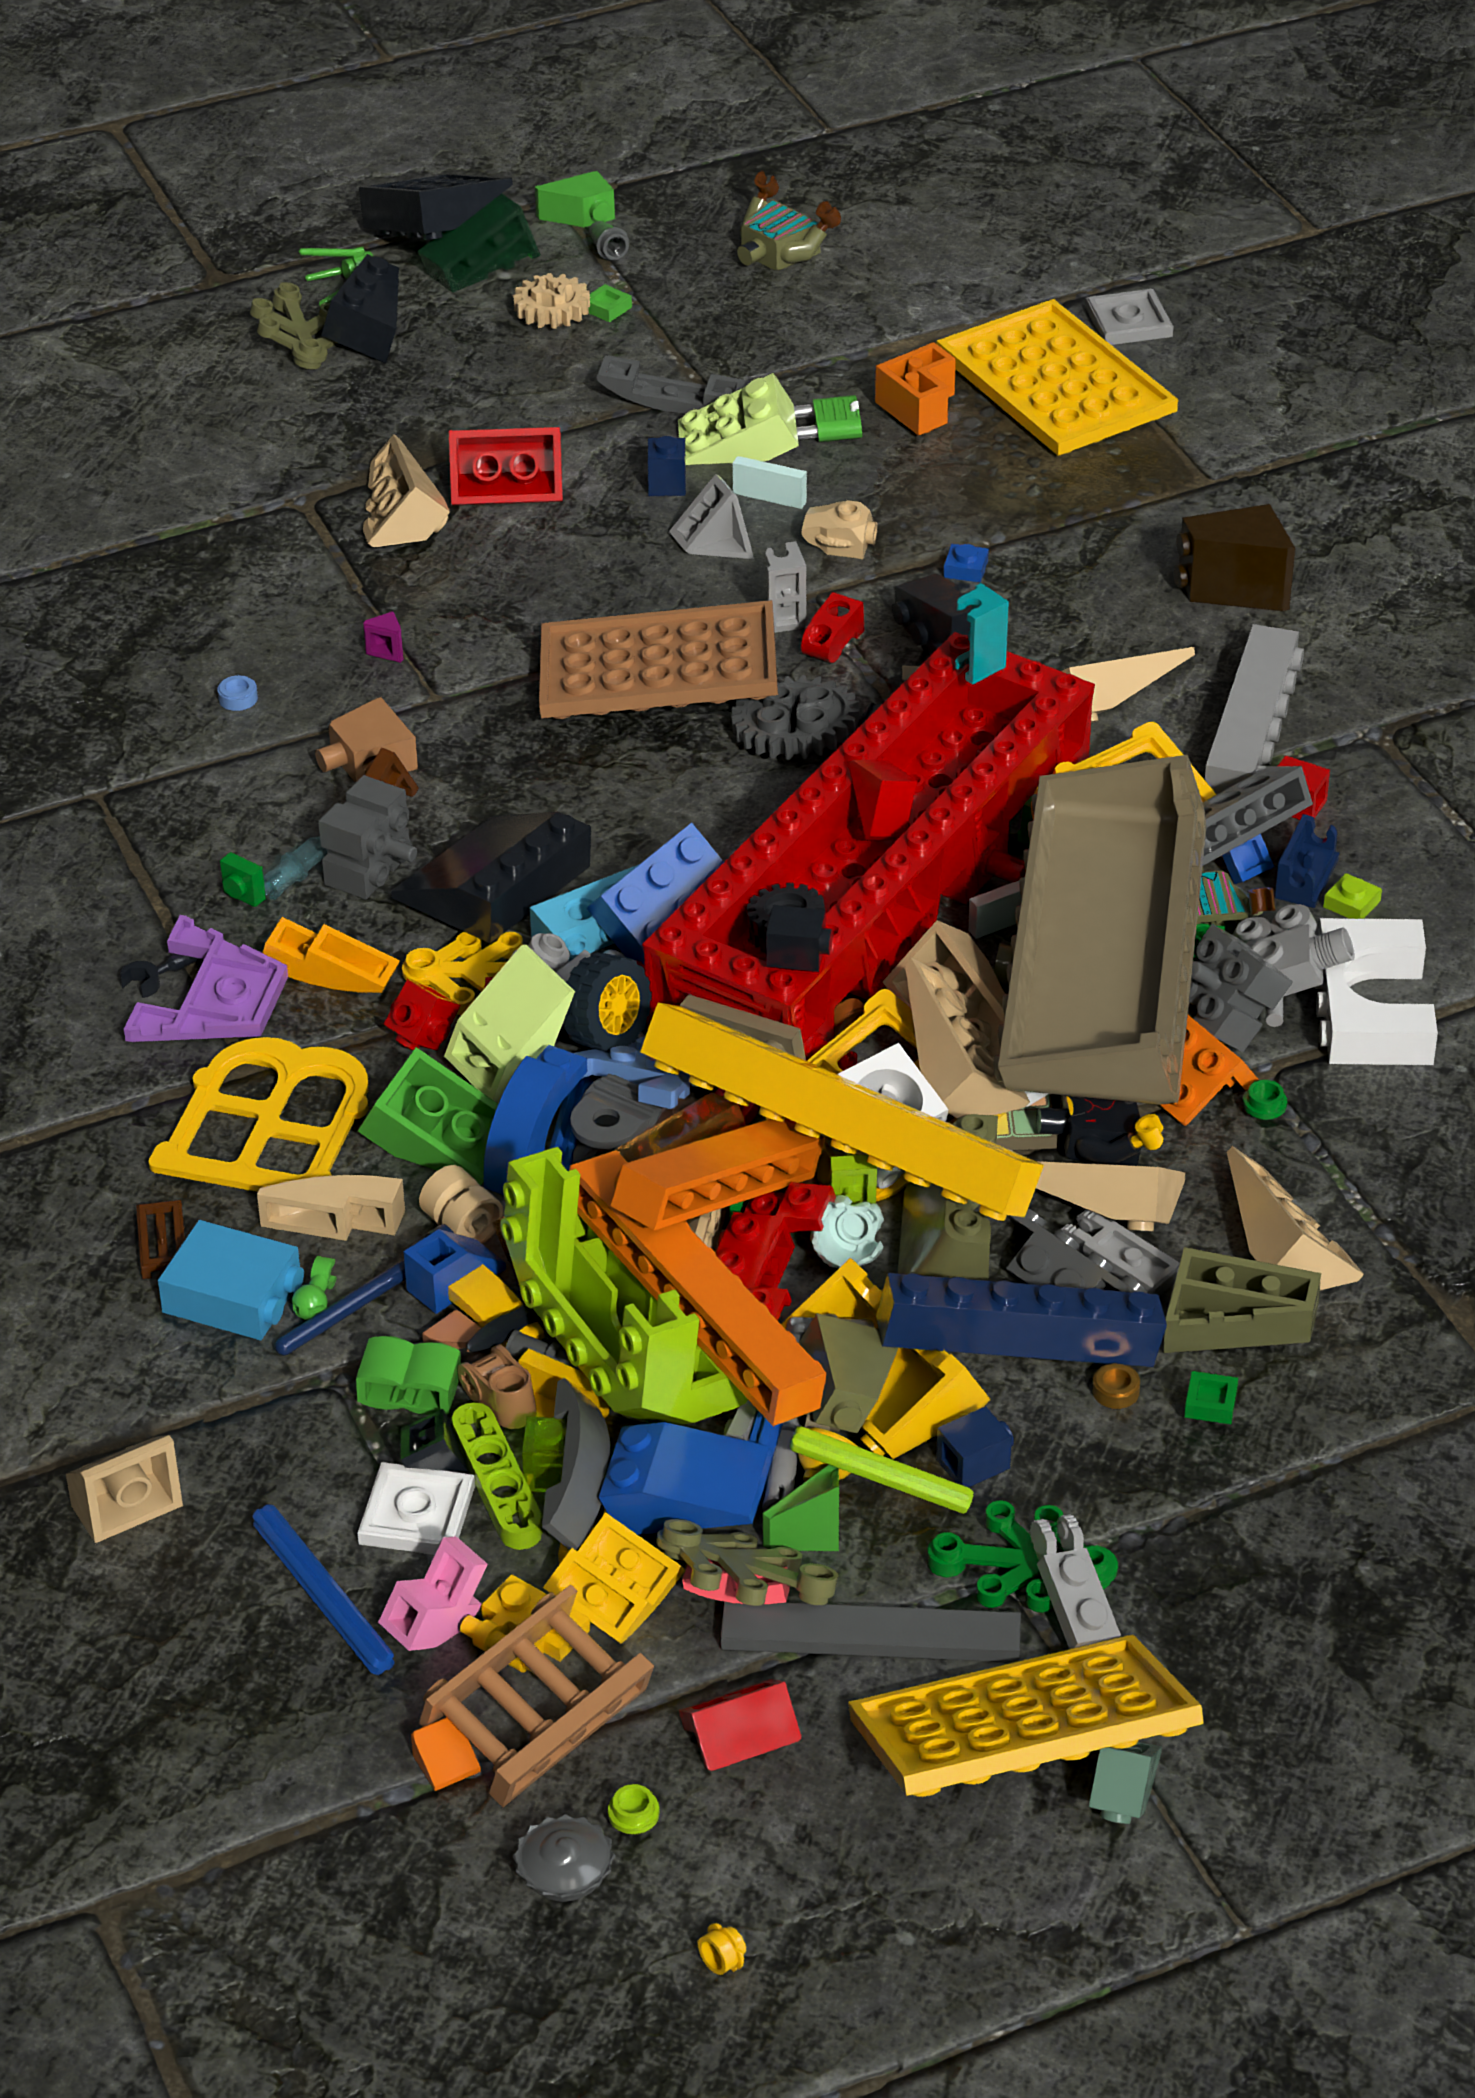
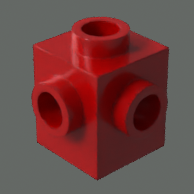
[384,979,461,1051]

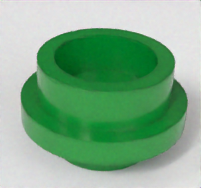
[1243,1080,1287,1120]

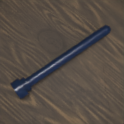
[275,1224,454,1356]

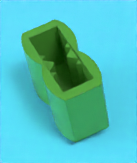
[356,1336,461,1415]

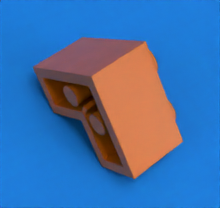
[875,342,956,436]

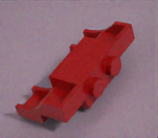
[715,1182,836,1321]

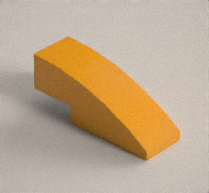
[262,917,400,993]

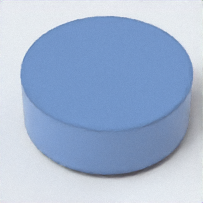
[217,675,258,711]

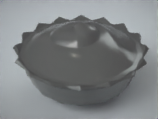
[512,1814,616,1902]

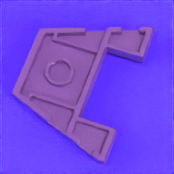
[124,915,288,1042]

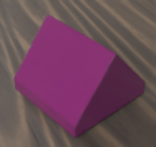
[363,611,403,663]

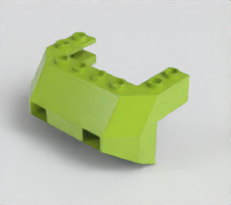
[501,1147,748,1425]

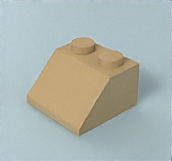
[66,1435,183,1543]

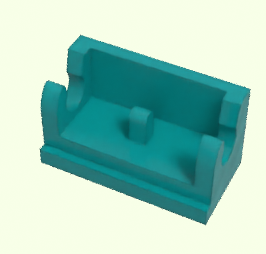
[955,583,1009,685]

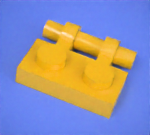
[460,1574,590,1674]

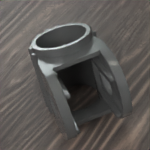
[571,1073,676,1164]

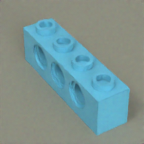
[530,865,638,961]

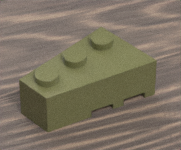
[1164,1247,1322,1353]

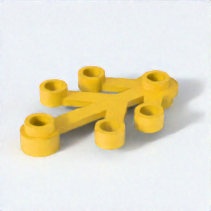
[402,932,523,1015]

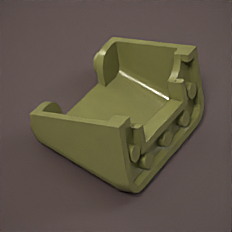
[898,1114,998,1281]

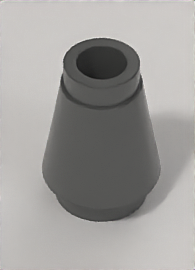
[589,221,629,260]

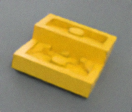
[543,1512,685,1644]

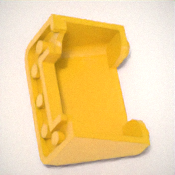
[781,1258,990,1460]

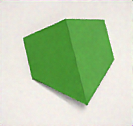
[763,1465,839,1551]

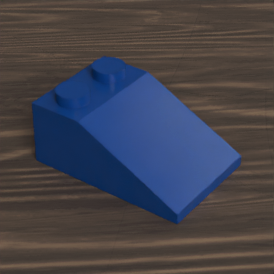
[599,1422,773,1535]

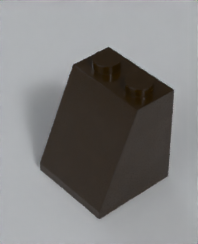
[1174,504,1295,611]

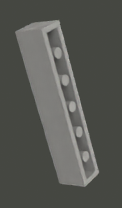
[1205,624,1304,794]

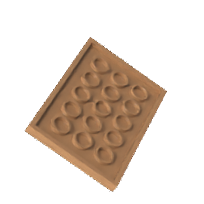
[539,600,778,719]

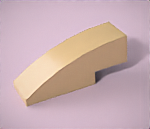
[257,1175,405,1241]

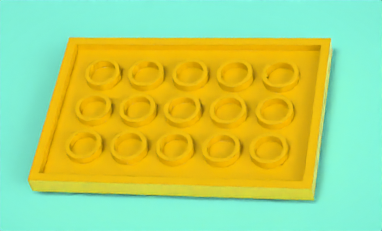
[936,299,1178,456]
[848,1634,1204,1797]

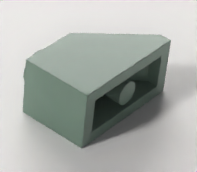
[1089,1742,1162,1824]

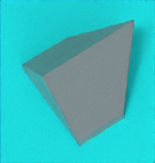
[669,474,754,559]

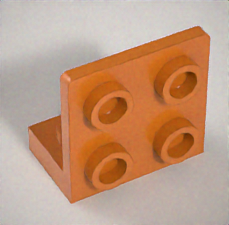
[1160,1015,1259,1126]

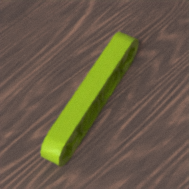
[452,1402,543,1550]

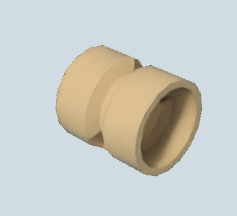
[419,1165,503,1244]

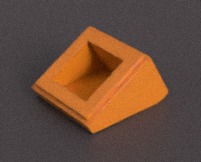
[411,1717,481,1791]

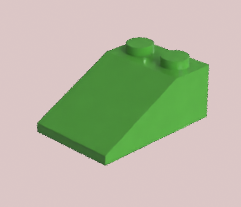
[358,1047,498,1185]

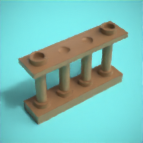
[419,1584,654,1807]

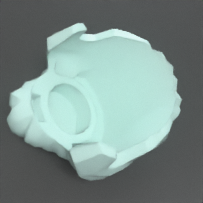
[810,1195,884,1269]

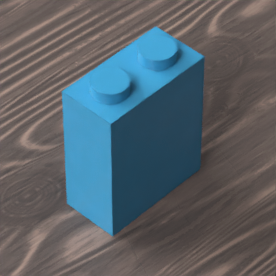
[158,1220,304,1341]

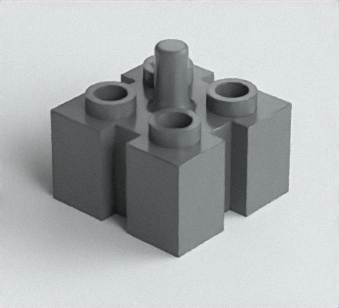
[318,775,417,900]
[1188,924,1293,1052]

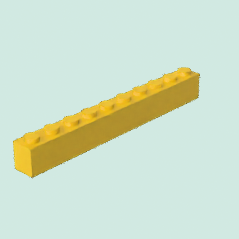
[640,1002,1044,1221]

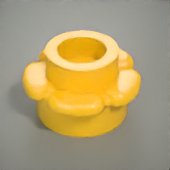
[698,1923,746,1975]

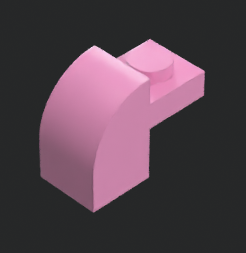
[378,1536,488,1651]

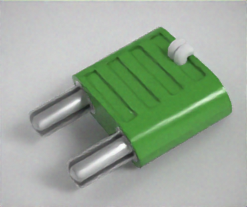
[794,395,862,442]

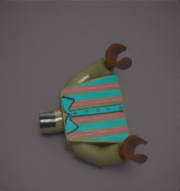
[737,171,841,270]
[1197,867,1276,935]

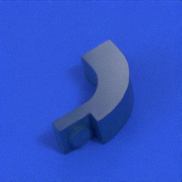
[484,1045,587,1195]

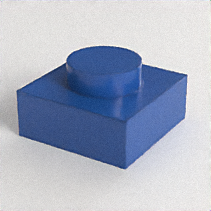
[944,544,989,583]
[1222,834,1275,884]

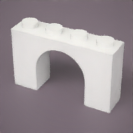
[1314,918,1438,1065]

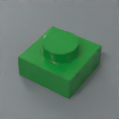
[220,852,266,907]
[1184,1371,1238,1424]

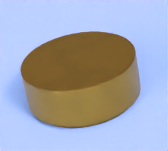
[1093,1363,1140,1409]

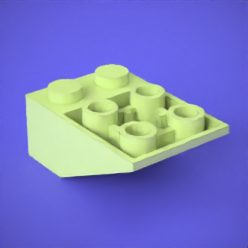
[678,373,799,465]
[444,945,575,1104]

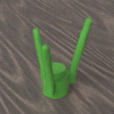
[299,247,373,306]

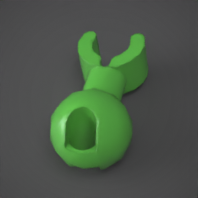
[292,1256,337,1320]

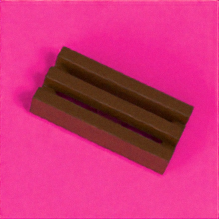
[136,1200,185,1279]

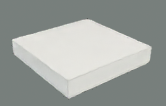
[357,1462,475,1555]

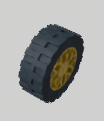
[564,953,652,1052]

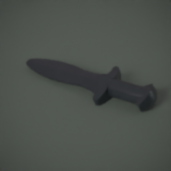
[466,1303,544,1352]

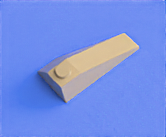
[883,920,1005,1058]
[905,956,1030,1118]
[1227,1146,1364,1290]
[1036,1161,1185,1232]

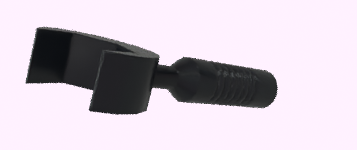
[120,954,202,998]

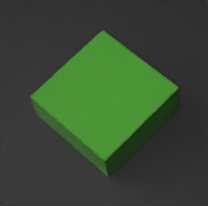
[588,284,632,322]

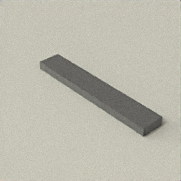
[721,1602,1021,1662]

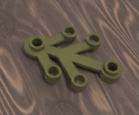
[250,282,337,369]
[656,1519,838,1606]

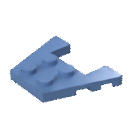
[574,1037,698,1109]

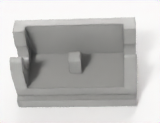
[765,541,806,633]

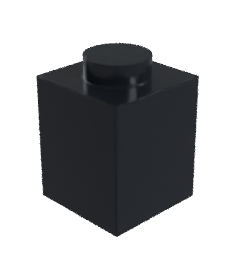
[766,905,833,972]

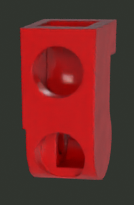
[801,592,865,663]

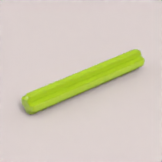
[790,1426,974,1514]

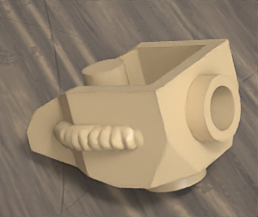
[802,501,877,559]

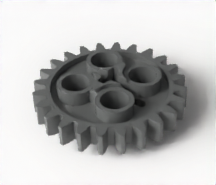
[731,675,860,760]

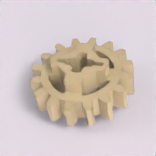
[514,273,590,329]

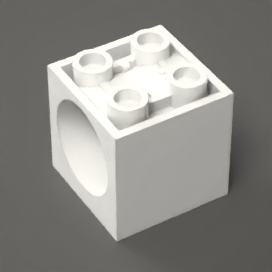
[821,1043,949,1189]

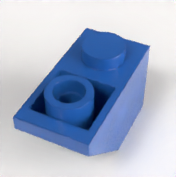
[403,1229,506,1314]

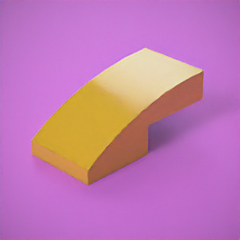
[448,1264,545,1347]

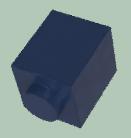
[648,436,686,496]
[936,1406,1014,1488]

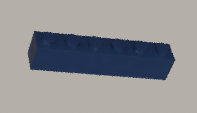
[876,1273,1167,1367]

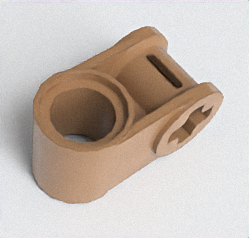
[457,1344,537,1429]

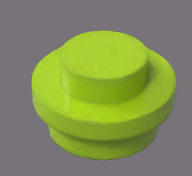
[608,1784,660,1834]

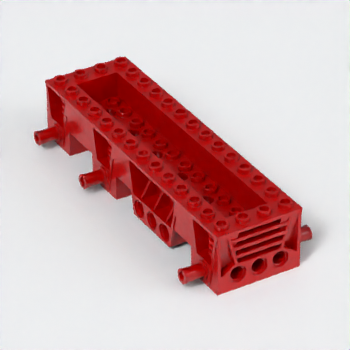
[635,632,1095,1071]

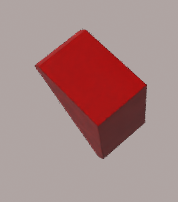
[849,760,918,840]

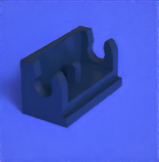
[1275,814,1340,908]

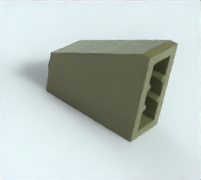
[799,1313,898,1433]

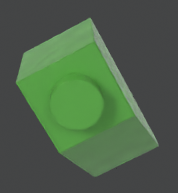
[535,171,615,227]

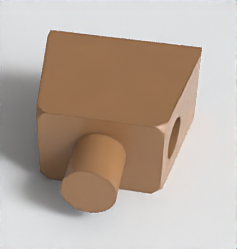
[315,697,418,782]

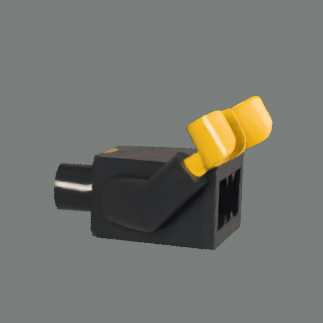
[1036,1095,1163,1166]

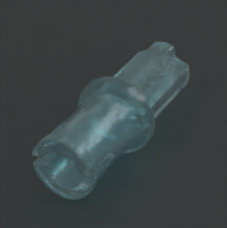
[263,836,328,900]

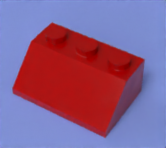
[449,427,563,506]

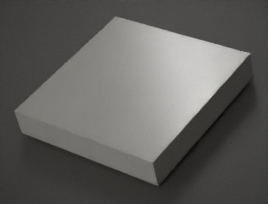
[1085,289,1173,345]

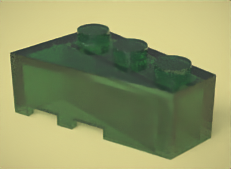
[418,194,541,293]

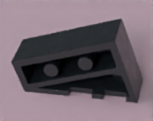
[321,254,399,363]
[892,574,971,656]

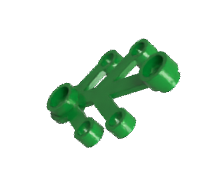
[927,1500,1118,1612]

